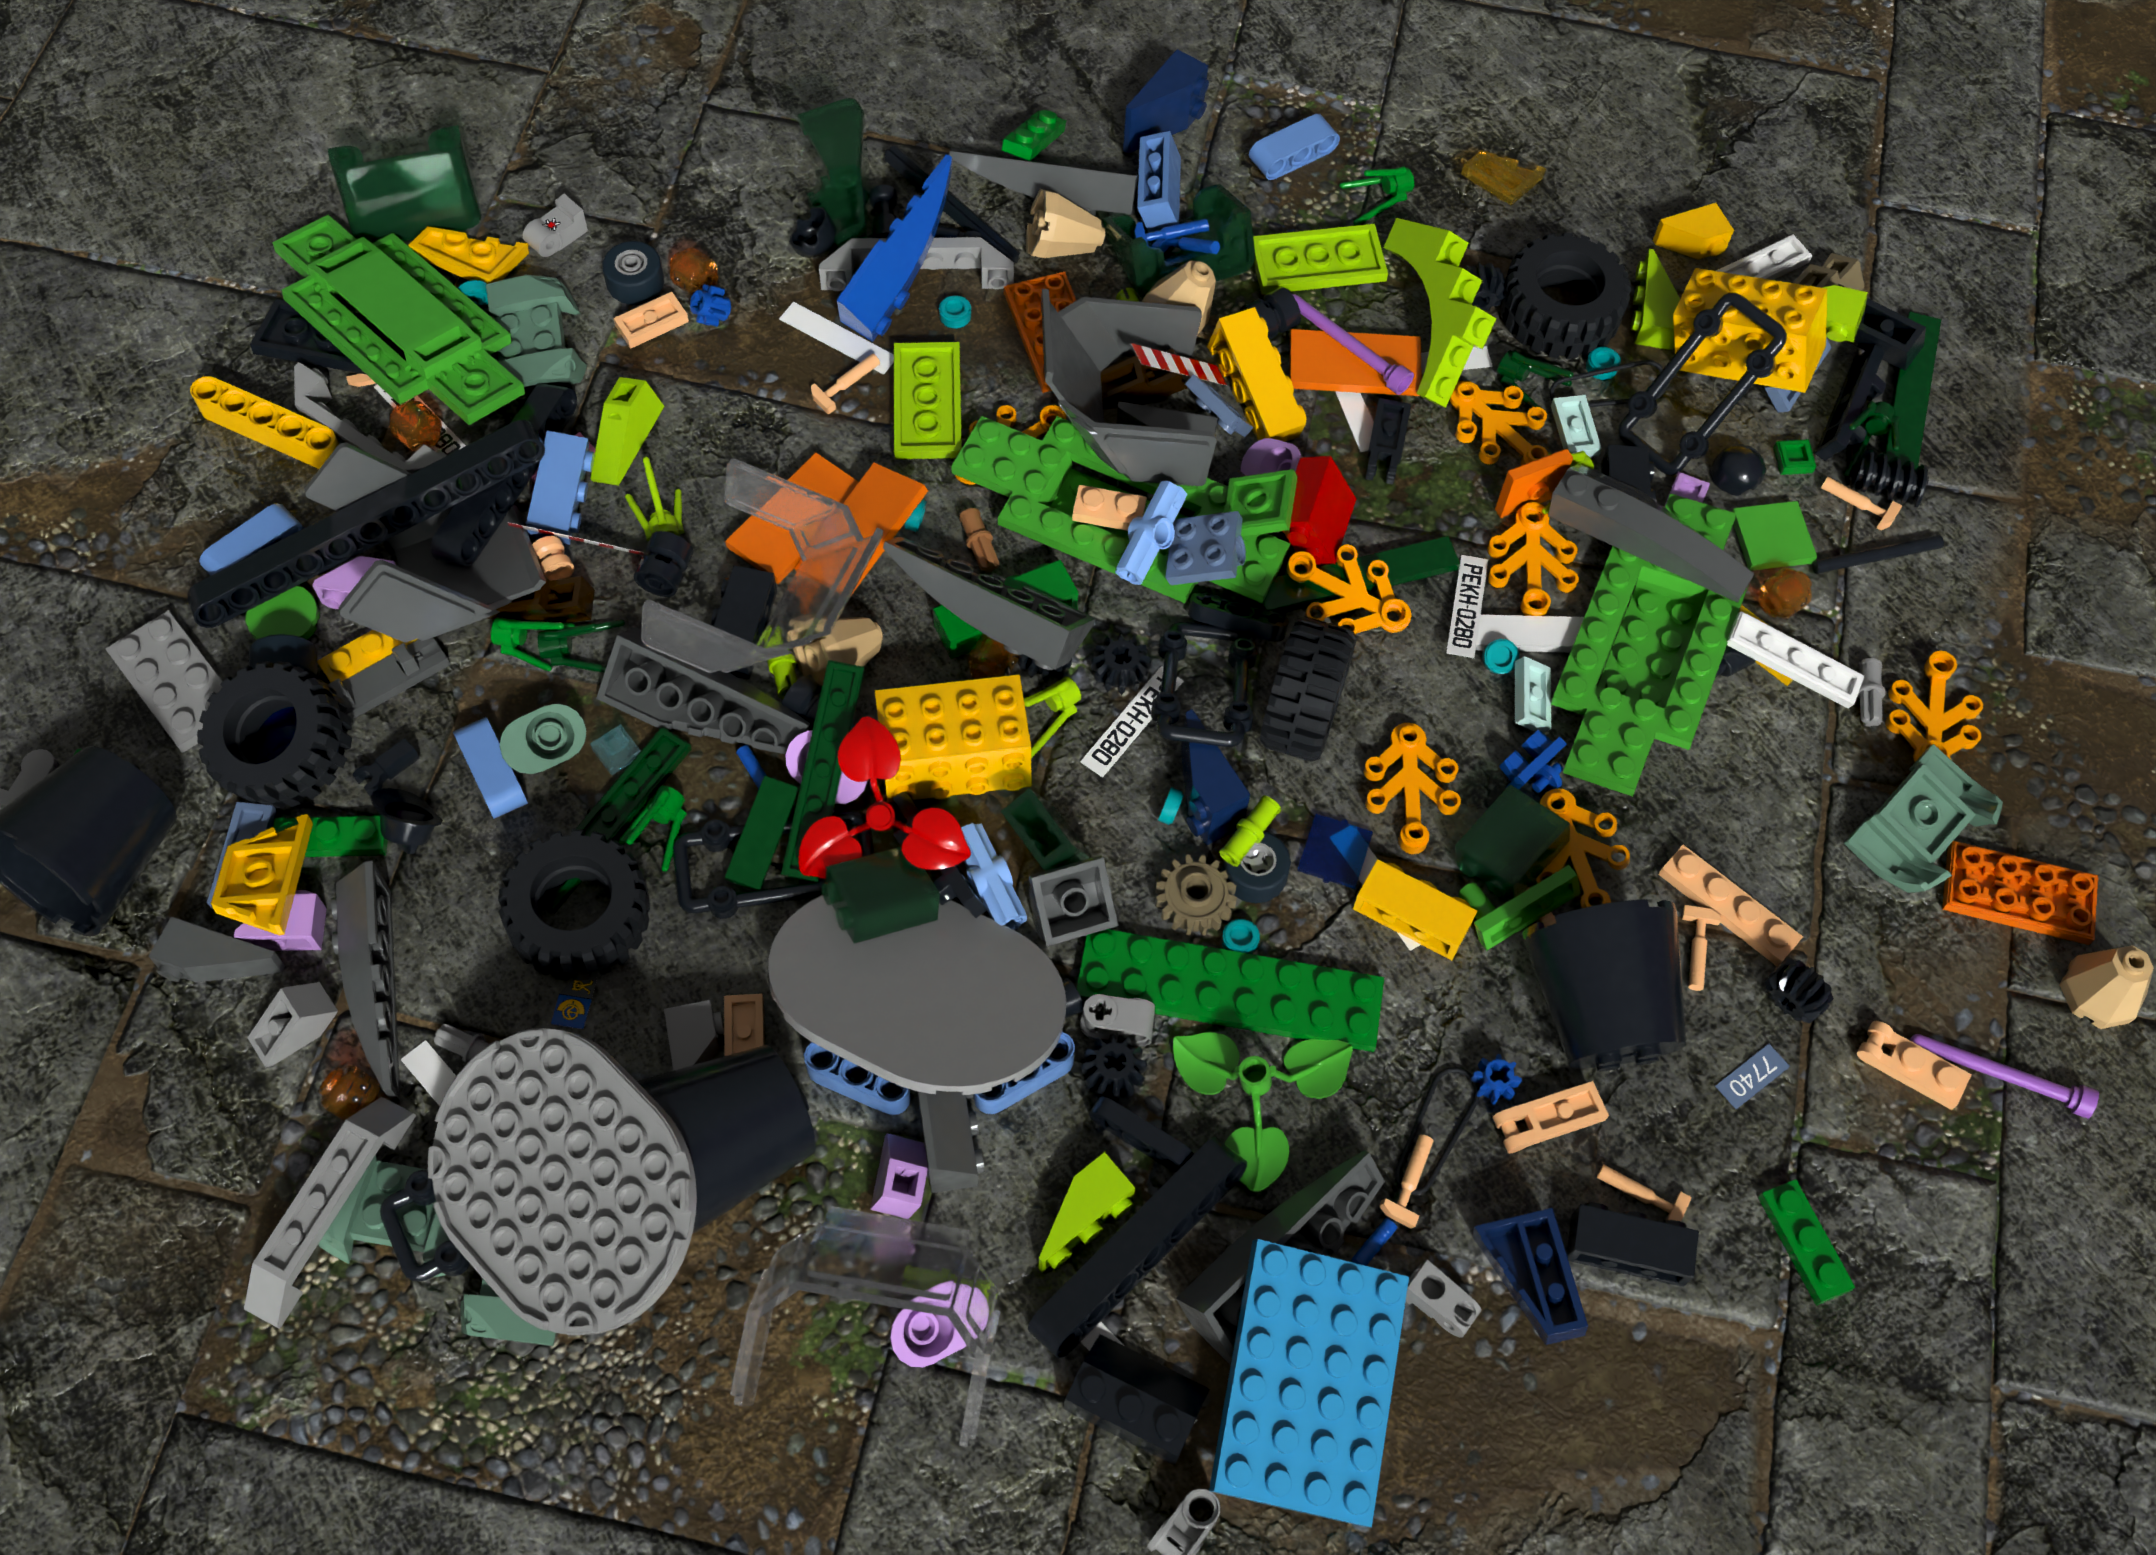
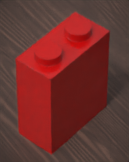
[1283,456,1356,566]

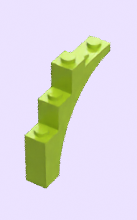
[1383,218,1496,408]

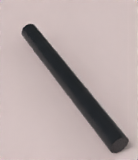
[1812,535,1944,574]

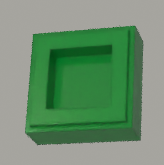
[1773,439,1816,475]

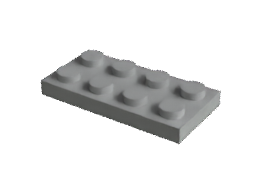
[105,610,222,753]

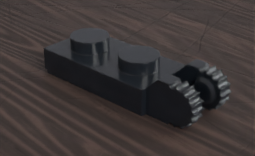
[1365,398,1411,485]

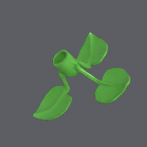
[1173,1032,1353,1192]

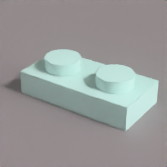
[1551,395,1602,457]
[1515,656,1551,733]

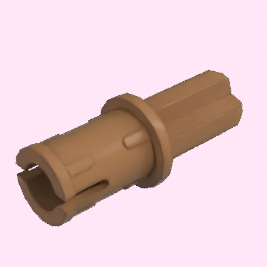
[959,508,999,573]

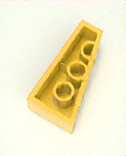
[1207,307,1306,442]

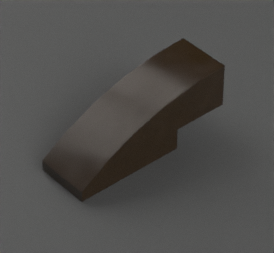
[1101,348,1188,409]
[488,575,595,623]

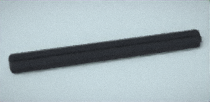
[884,145,1020,263]

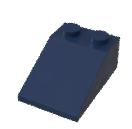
[1123,49,1209,154]
[1181,709,1250,846]

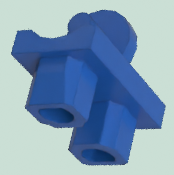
[1499,730,1567,795]

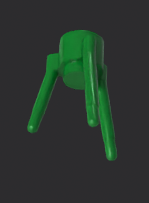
[1340,166,1414,226]
[491,617,575,672]
[618,786,687,872]

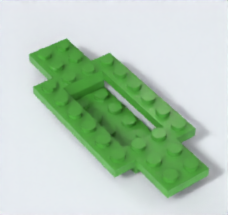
[273,215,525,425]
[952,416,1291,603]
[1551,493,1748,797]

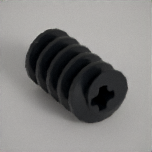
[1850,449,1929,508]

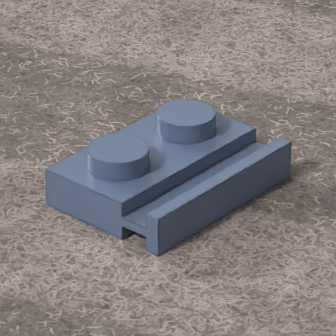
[1185,374,1254,437]

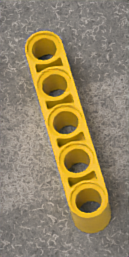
[190,376,339,469]

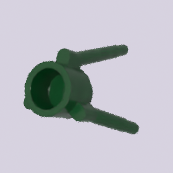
[1497,350,1574,408]
[1844,401,1901,477]
[538,619,625,673]

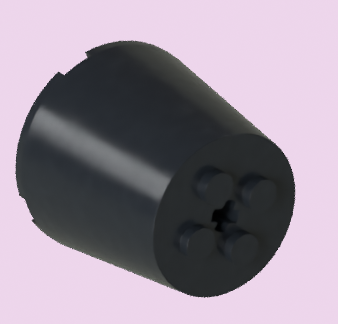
[0,746,177,936]
[1522,899,1686,1072]
[637,1045,816,1234]

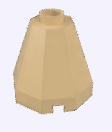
[1026,189,1105,258]
[1142,261,1216,336]
[791,617,883,686]
[2060,945,2154,1029]

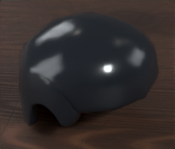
[789,207,837,258]
[1710,444,1767,496]

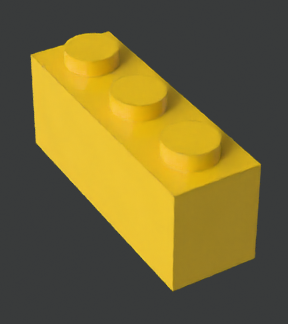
[1353,859,1478,961]

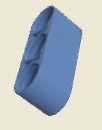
[1249,114,1340,180]
[199,503,304,576]
[453,717,528,818]
[973,1032,1075,1114]
[804,1042,911,1115]

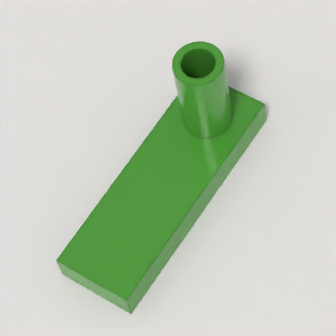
[1458,865,1581,951]

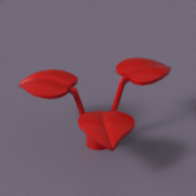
[798,716,971,880]

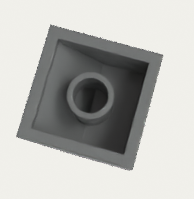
[1029,855,1118,946]

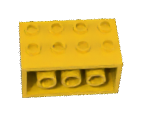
[1673,268,1827,393]
[875,674,1032,803]

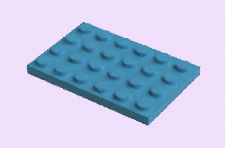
[1209,1239,1409,1527]

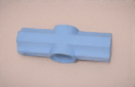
[1115,481,1187,585]
[961,823,1027,930]

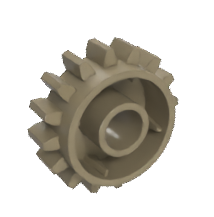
[1155,855,1237,936]

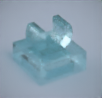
[590,724,641,775]

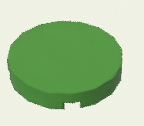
[245,586,320,640]

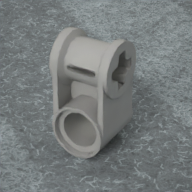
[1080,994,1155,1047]
[1147,1489,1220,1555]

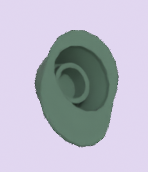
[499,704,587,774]

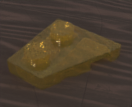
[1461,151,1546,206]

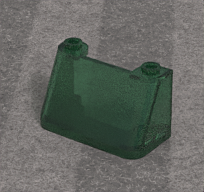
[798,98,870,252]
[328,125,482,243]
[1103,184,1255,299]

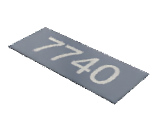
[1715,1044,1790,1109]

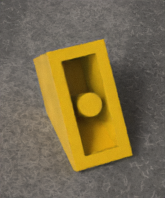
[1652,203,1734,260]

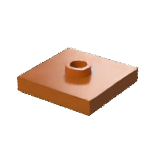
[1495,449,1573,518]

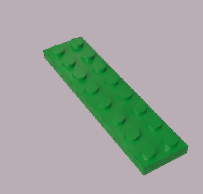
[1077,929,1385,1052]

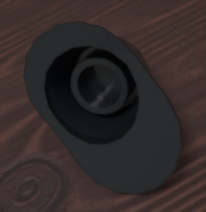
[370,788,443,854]

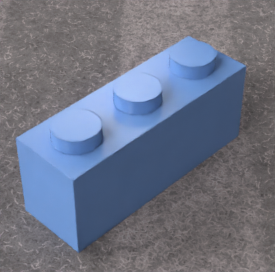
[1137,131,1181,233]
[526,431,595,545]

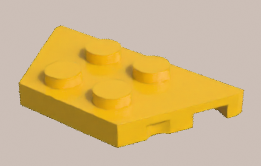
[211,814,313,935]

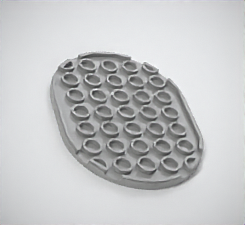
[768,884,1066,1095]
[428,1028,697,1335]

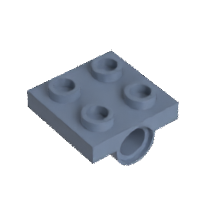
[1165,511,1246,585]

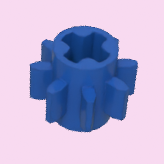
[690,284,731,327]
[1471,1054,1522,1105]

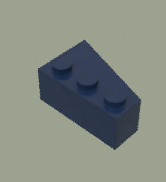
[1473,1208,1588,1345]

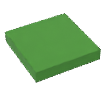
[1223,469,1298,537]
[1732,501,1817,571]

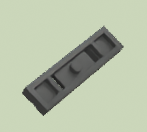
[328,638,450,720]

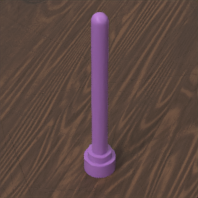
[1292,294,1414,395]
[1910,1034,2099,1119]

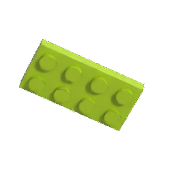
[1250,224,1388,295]
[894,342,962,459]

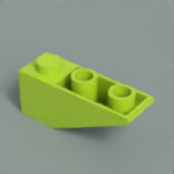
[1631,249,1680,350]
[1822,285,1868,342]
[590,377,665,486]
[1038,1152,1135,1273]

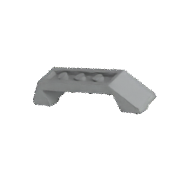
[819,237,1014,291]
[294,362,447,474]
[244,1097,416,1329]

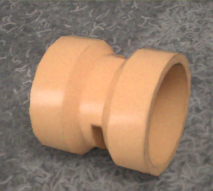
[532,536,574,581]

